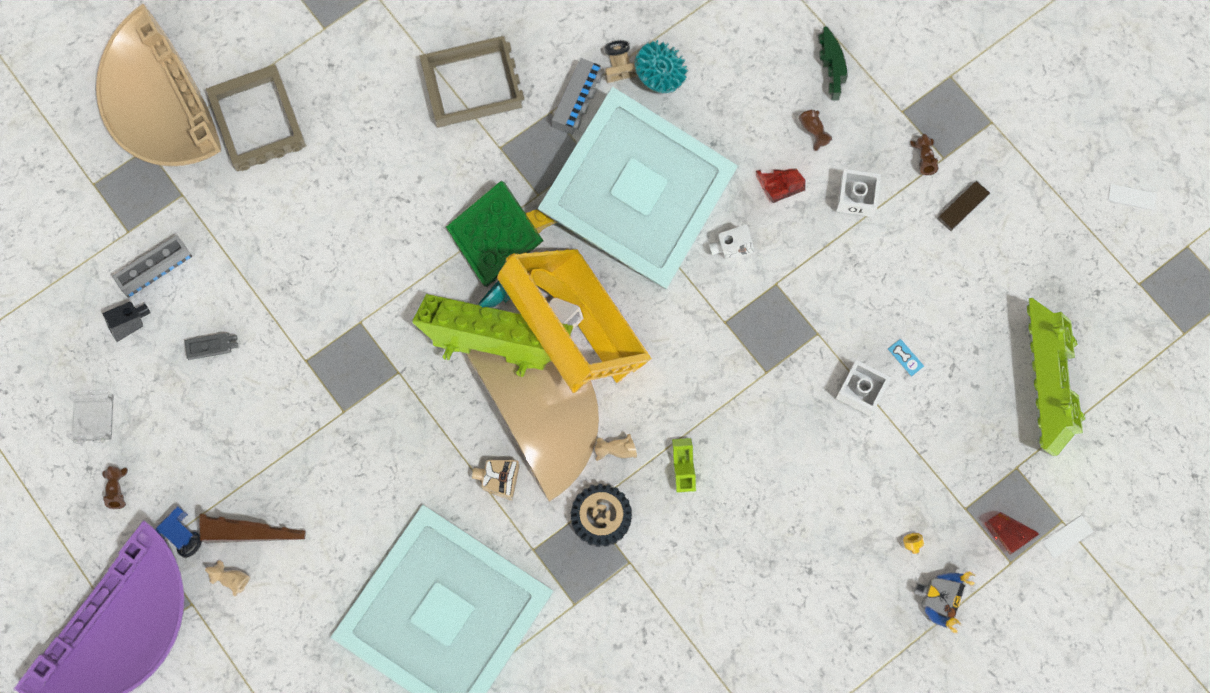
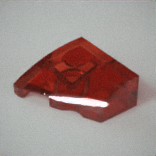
[756,169,806,203]
[984,512,1040,555]

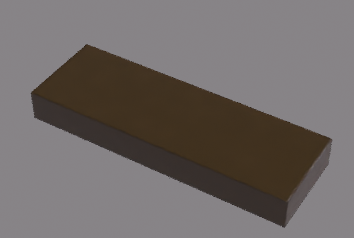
[938,180,990,231]

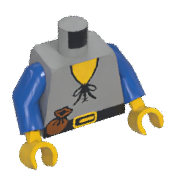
[914,571,976,633]

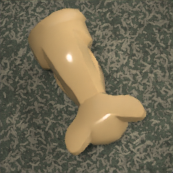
[595,434,637,461]
[205,560,250,596]

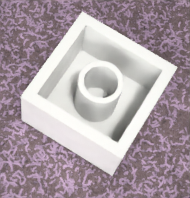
[836,169,881,217]
[836,360,891,417]

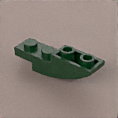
[818,26,848,101]

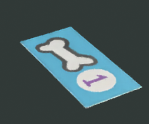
[888,339,924,377]

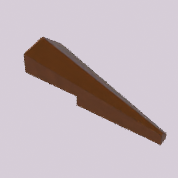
[199,514,306,544]

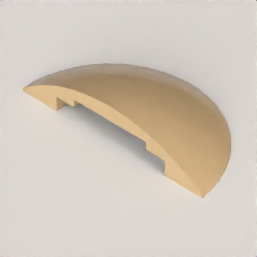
[96,4,221,166]
[465,349,599,502]

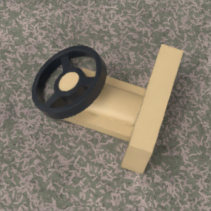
[605,40,638,83]

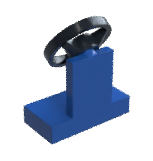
[155,506,202,558]

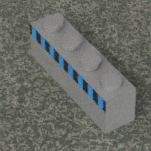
[552,58,603,135]
[112,235,193,298]

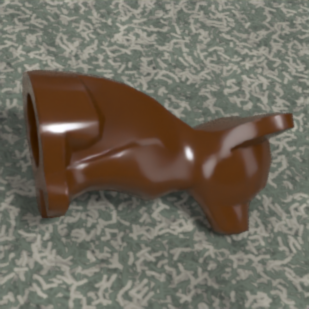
[799,110,832,151]
[910,134,939,175]
[102,466,128,509]

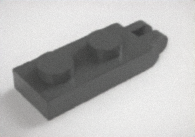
[185,333,239,360]

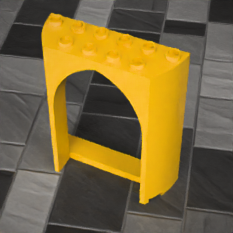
[497,249,652,393]

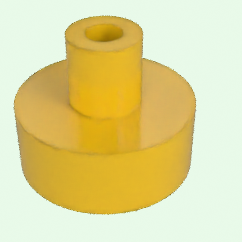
[903,533,924,554]

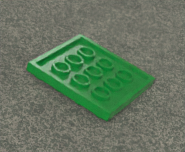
[446,181,544,287]

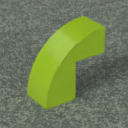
[672,438,696,493]

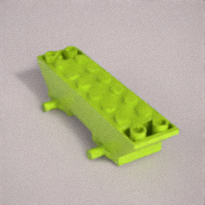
[412,294,573,377]
[1027,298,1086,456]

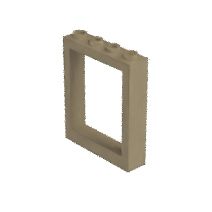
[419,36,525,128]
[206,64,307,172]

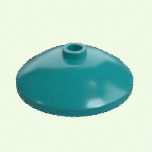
[478,280,510,308]

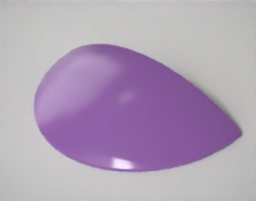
[13,520,184,693]

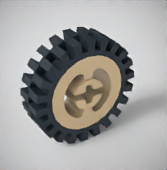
[571,483,632,547]

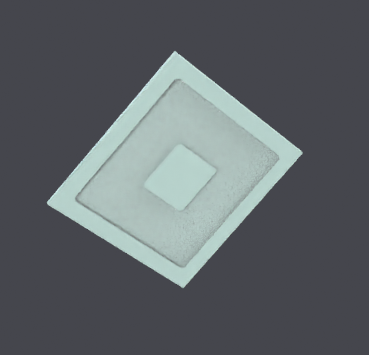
[537,87,738,289]
[330,505,554,693]

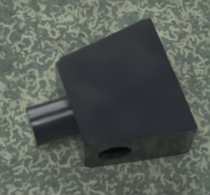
[102,302,151,342]

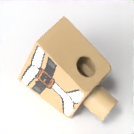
[472,460,520,501]

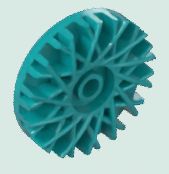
[634,40,688,93]

